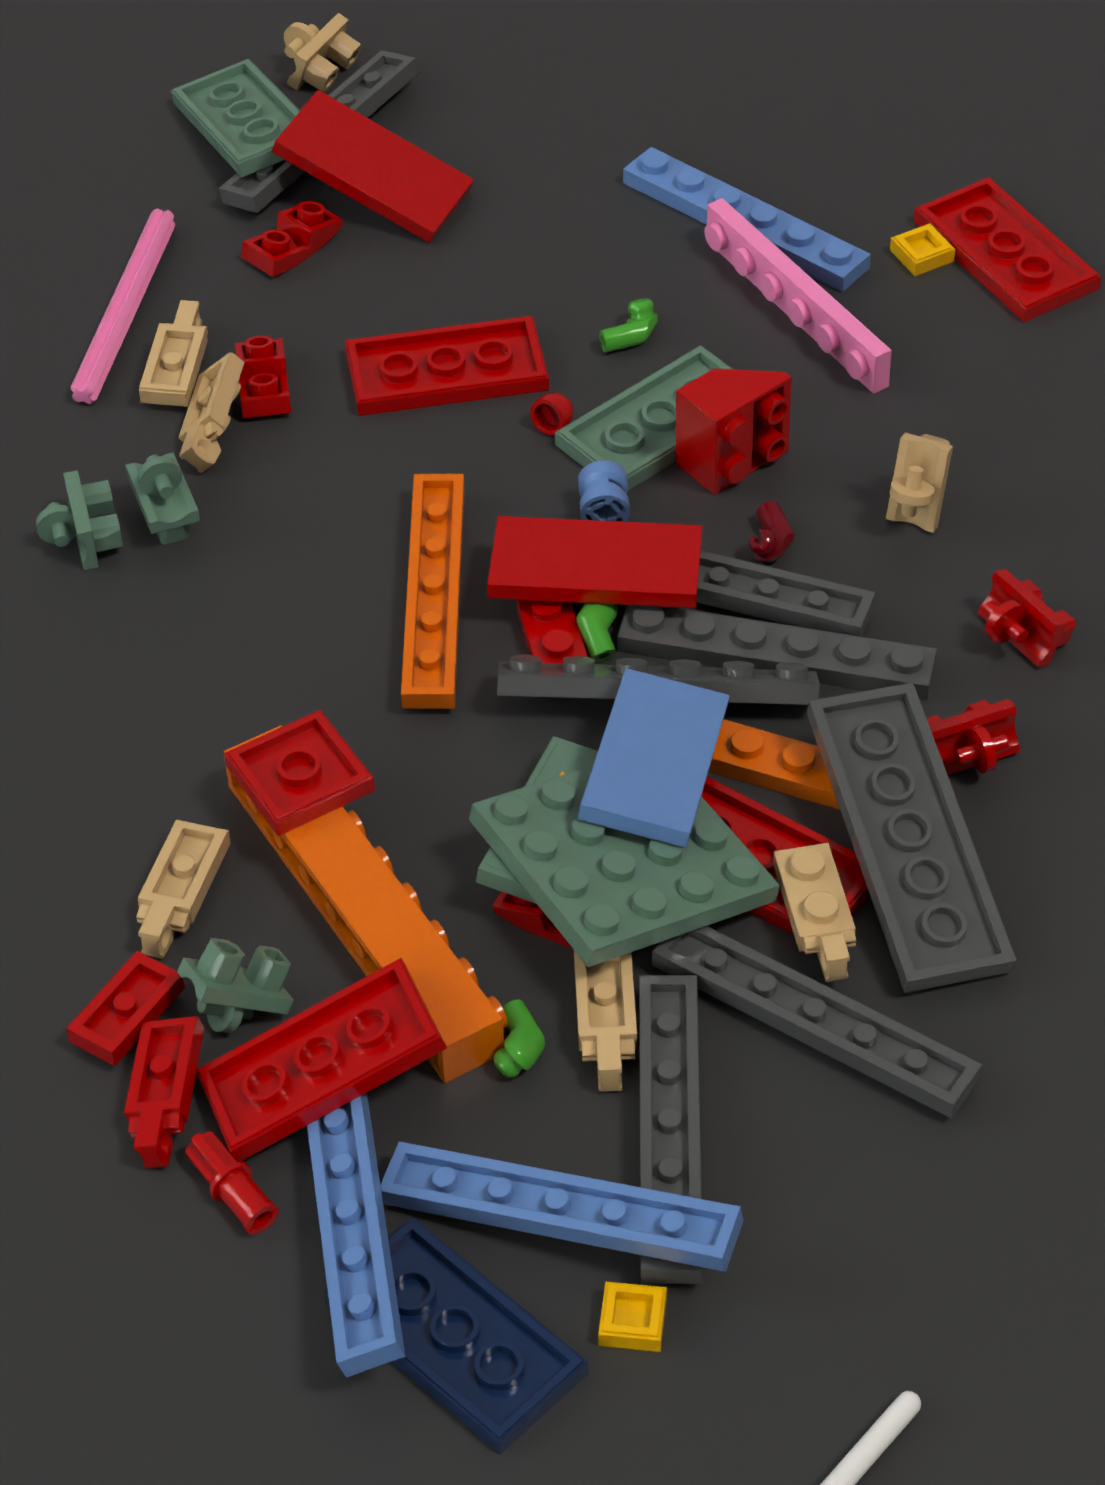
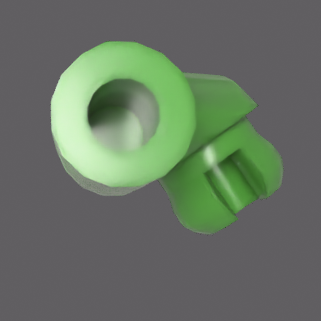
[599,298,658,353]
[576,603,618,663]
[493,999,545,1078]

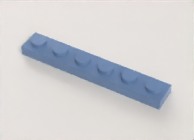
[623,147,871,292]
[307,1093,405,1377]
[380,1141,744,1272]

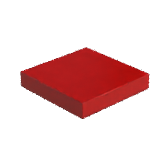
[224,709,375,836]

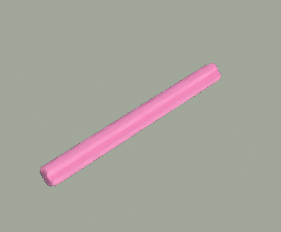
[70,208,176,405]

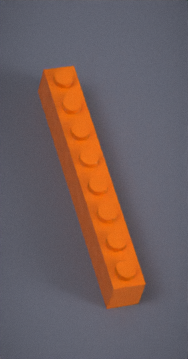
[224,725,508,1084]

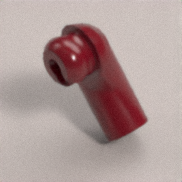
[749,501,795,563]

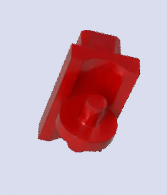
[977,569,1076,668]
[927,699,1020,775]

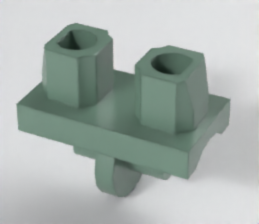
[125,452,200,545]
[36,470,123,570]
[177,938,294,1034]

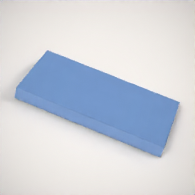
[577,668,730,848]

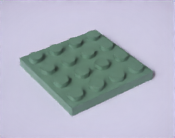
[469,765,780,967]

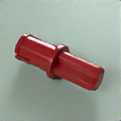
[185,1131,279,1235]

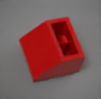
[675,368,792,495]

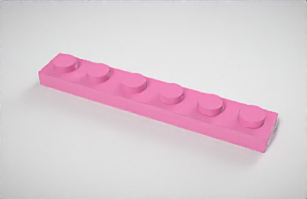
[704,198,892,394]

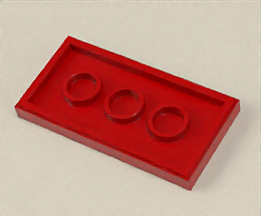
[272,90,474,243]
[913,177,1101,322]
[345,316,549,416]
[487,516,702,608]
[702,777,870,935]
[197,958,447,1162]

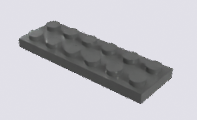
[807,683,1017,993]

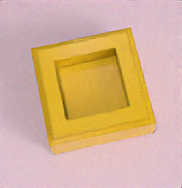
[890,223,955,276]
[598,1281,667,1352]

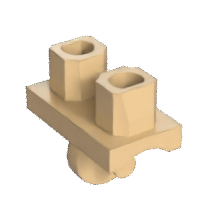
[284,13,362,93]
[886,432,953,533]

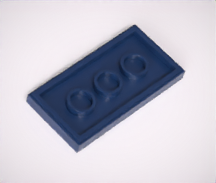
[324,1216,588,1454]

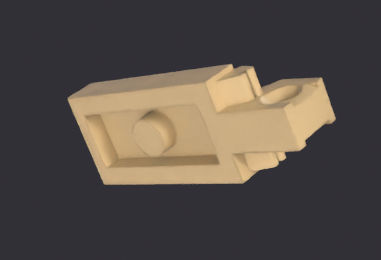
[139,300,208,407]
[178,352,244,473]
[136,820,231,959]
[773,843,856,982]
[574,950,637,1092]

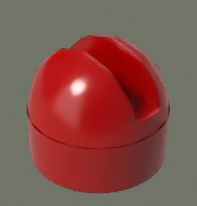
[530,392,574,436]

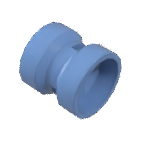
[578,461,630,522]

